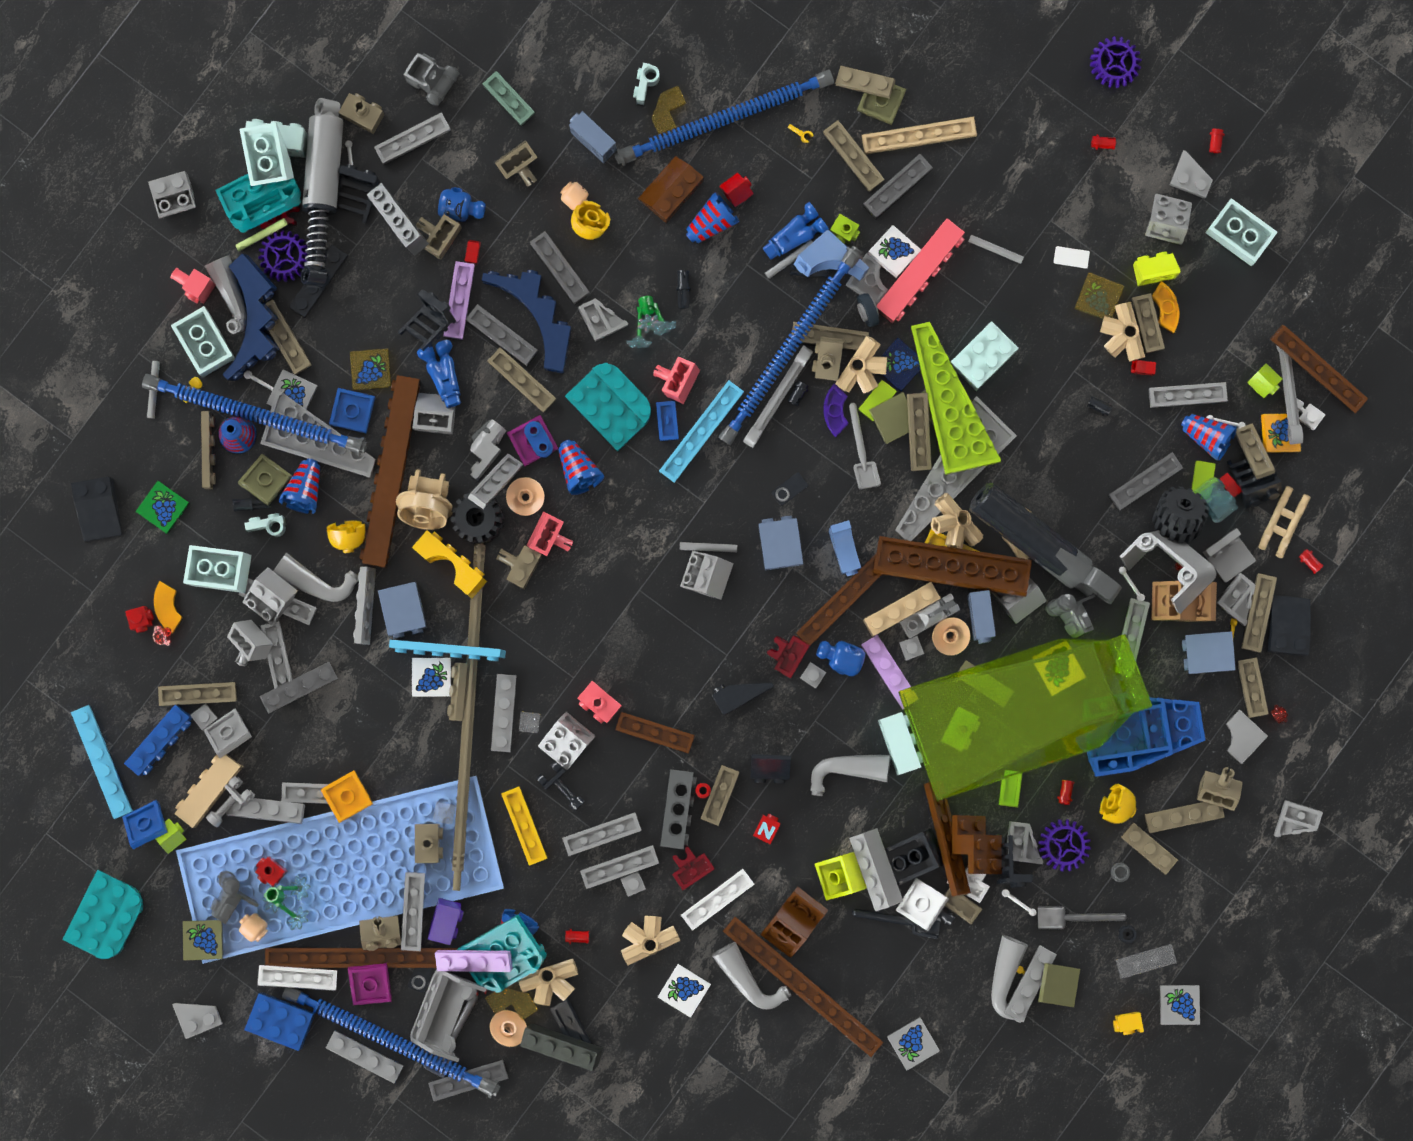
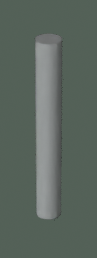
[968,235,1024,264]
[765,240,813,279]
[147,361,160,419]
[680,542,737,552]

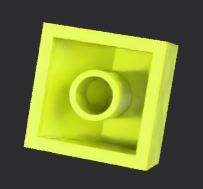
[1133,252,1180,286]
[815,852,867,901]

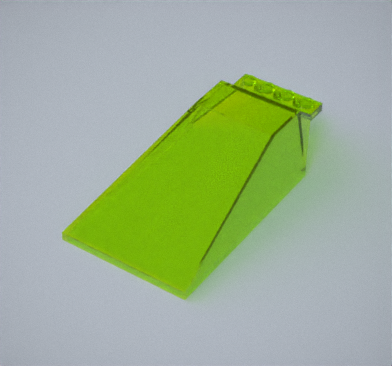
[898,634,1152,801]

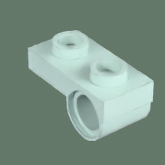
[633,63,660,105]
[244,513,286,537]

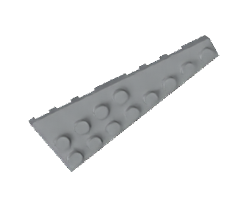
[895,396,1017,541]

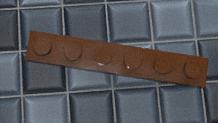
[1270,324,1368,413]
[796,554,882,646]
[924,781,971,897]

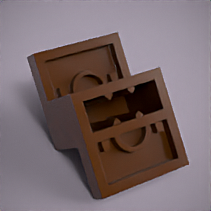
[952,815,1002,874]
[760,886,828,958]

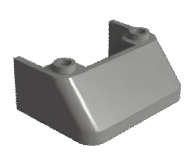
[1120,530,1216,614]
[410,970,486,1062]

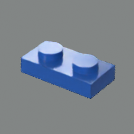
[656,401,679,441]

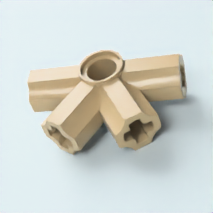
[1100,302,1145,362]
[835,336,887,393]
[931,493,983,549]
[621,916,680,966]
[518,958,578,1006]

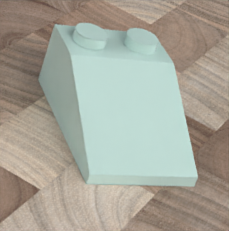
[240,122,294,186]

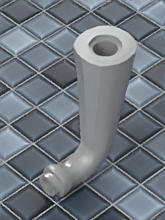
[204,255,247,334]
[273,553,358,602]
[810,755,891,796]
[991,935,1028,1022]
[712,942,792,1009]

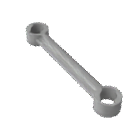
[1276,345,1303,444]
[743,346,813,448]

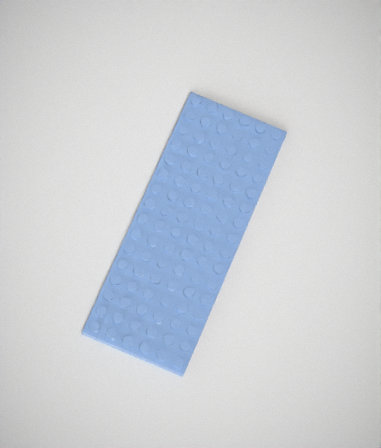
[176,776,504,964]

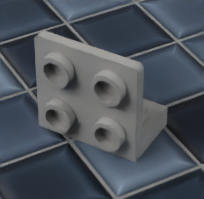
[1145,194,1192,245]
[1202,528,1256,583]
[538,712,595,770]

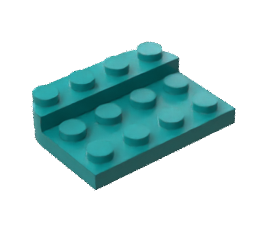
[215,174,301,233]
[565,363,651,452]
[62,870,144,959]
[457,914,547,993]

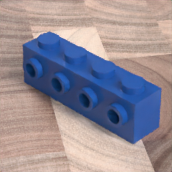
[124,705,193,776]

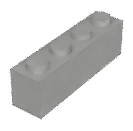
[849,828,903,911]

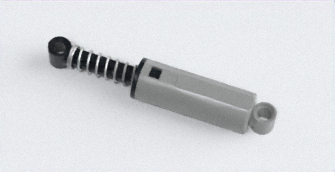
[301,98,343,287]

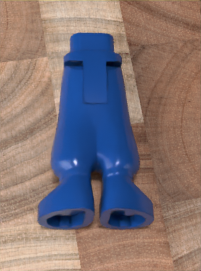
[762,202,830,260]
[417,340,461,408]

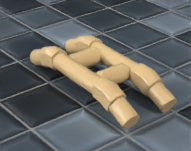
[1259,486,1311,558]

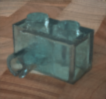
[1193,477,1238,523]

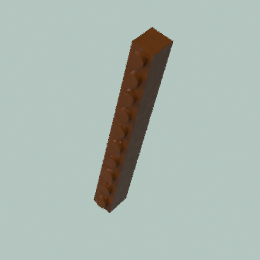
[360,375,421,569]

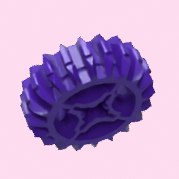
[1090,36,1142,88]
[258,230,308,282]
[1038,819,1091,871]

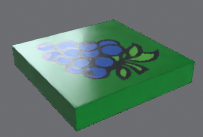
[135,481,190,534]

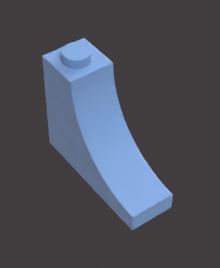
[794,230,869,281]
[829,520,861,577]

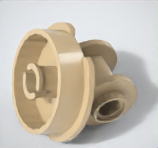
[396,469,453,530]

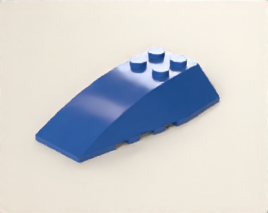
[1082,694,1205,777]

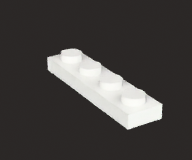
[681,869,754,931]
[258,965,337,991]

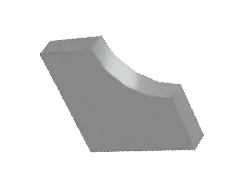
[846,253,888,306]
[1226,710,1268,764]

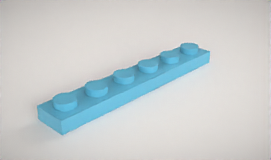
[659,380,744,483]
[389,640,506,661]
[71,705,133,819]

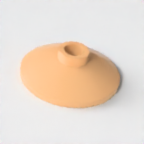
[506,477,544,516]
[932,617,970,655]
[490,1010,527,1047]

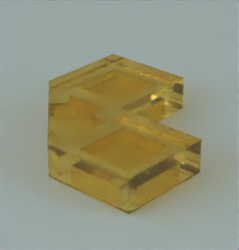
[651,86,686,136]
[485,988,538,1020]

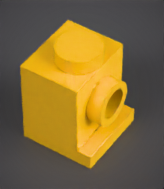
[1113,1012,1144,1035]

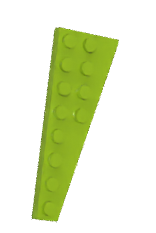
[911,322,1001,475]

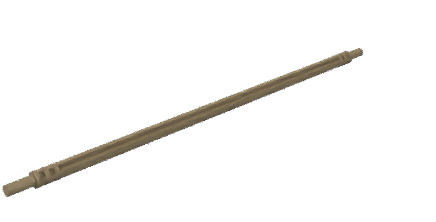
[452,542,486,891]

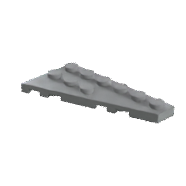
[260,389,376,478]

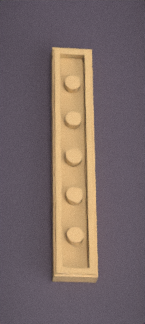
[861,117,977,155]

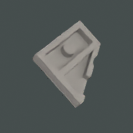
[1170,150,1213,199]
[578,298,628,342]
[1216,573,1256,626]
[1274,800,1323,837]
[1005,821,1043,864]
[172,1003,223,1039]

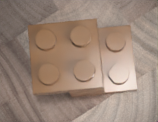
[1152,581,1217,622]

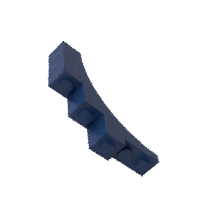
[223,253,279,381]
[482,270,571,374]

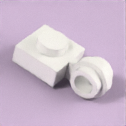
[1297,399,1325,431]

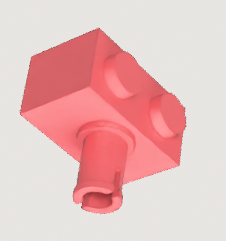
[170,268,216,304]
[654,357,700,404]
[526,512,573,556]
[577,681,622,724]

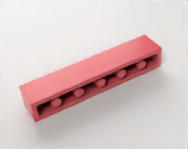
[877,219,965,324]

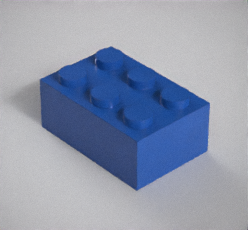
[244,992,315,1051]

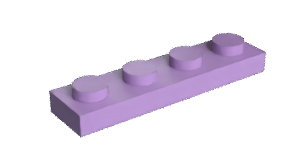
[444,261,475,340]
[861,635,919,710]
[435,950,513,972]

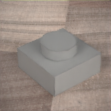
[899,636,924,661]
[800,662,826,689]
[190,703,218,730]
[621,872,646,897]

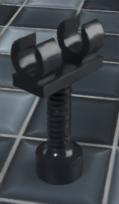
[536,761,585,811]

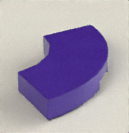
[824,384,849,438]

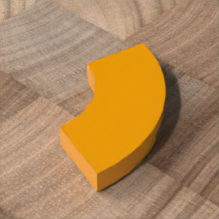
[1152,281,1180,333]
[154,581,183,634]

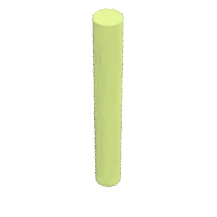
[236,218,288,251]

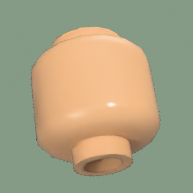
[560,182,589,210]
[239,913,268,942]

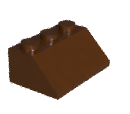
[638,156,704,224]

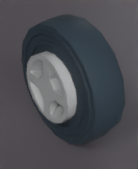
[857,293,879,327]

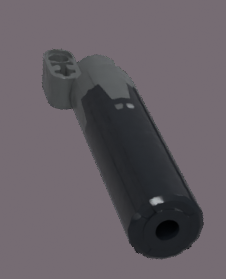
[970,482,1122,604]

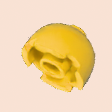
[571,201,610,240]
[327,521,366,553]
[1099,784,1136,824]

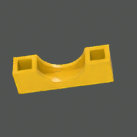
[412,530,487,598]

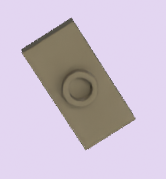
[944,888,982,925]

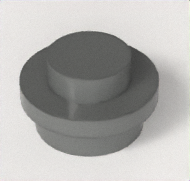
[1111,863,1130,882]

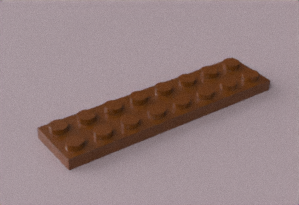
[873,536,1032,597]

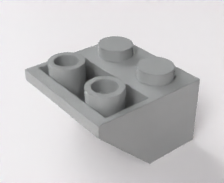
[148,171,196,219]
[413,393,456,435]
[680,550,734,600]
[243,567,298,626]
[990,577,1047,624]

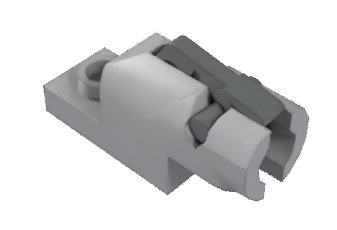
[470,419,506,481]
[899,593,960,639]

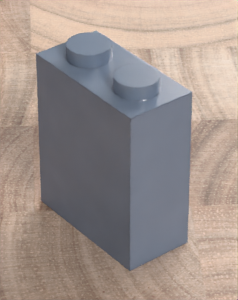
[569,111,617,163]
[758,516,803,570]
[378,582,427,639]
[967,590,996,644]
[1182,632,1236,674]

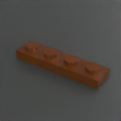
[615,712,695,754]

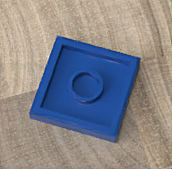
[329,388,375,434]
[122,800,168,849]

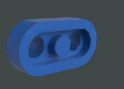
[524,421,553,458]

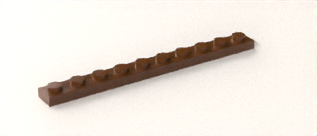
[723,917,883,1057]
[265,948,458,968]

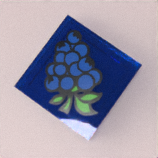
[881,338,921,391]

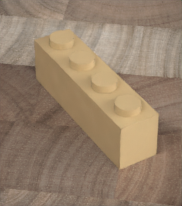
[863,582,941,637]
[175,754,243,828]

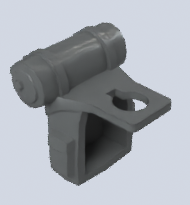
[403,53,460,106]
[1045,594,1096,638]
[210,871,259,924]

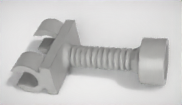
[206,776,255,827]

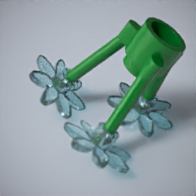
[627,296,676,349]
[262,876,311,930]

